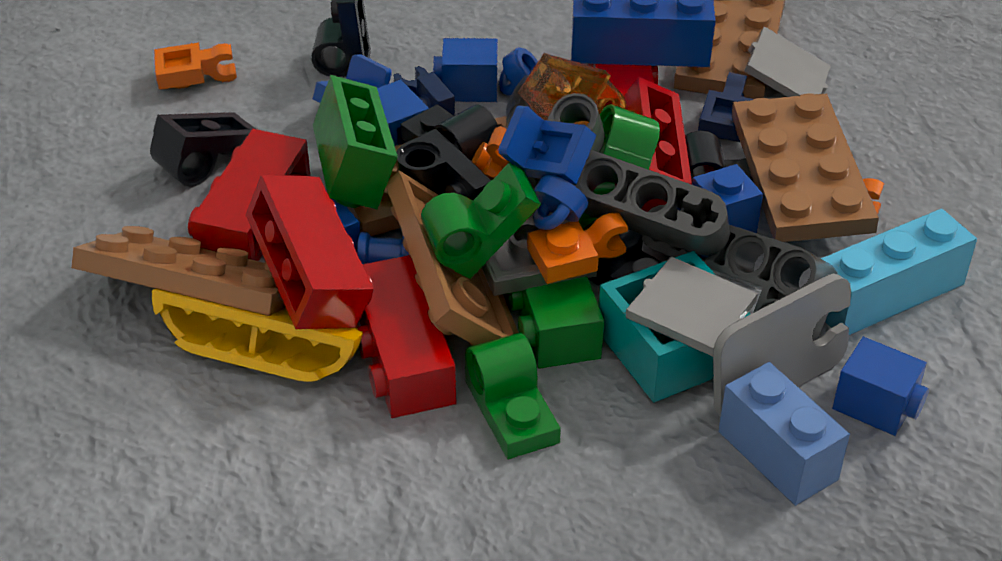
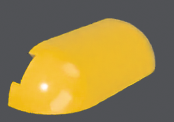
[152,289,363,382]

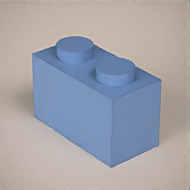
[718,362,850,506]

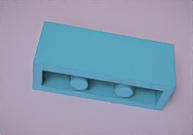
[821,208,977,335]

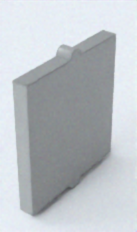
[744,26,831,97]
[626,257,758,356]

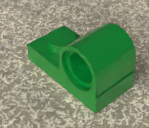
[599,104,660,170]
[421,162,541,279]
[465,333,561,460]

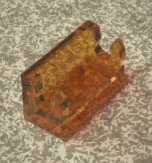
[518,53,626,126]

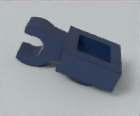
[393,66,455,116]
[698,72,753,142]

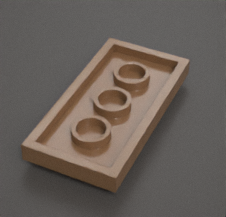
[673,0,785,99]
[732,93,879,242]
[386,171,519,346]
[71,226,285,316]

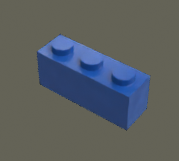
[571,0,716,67]

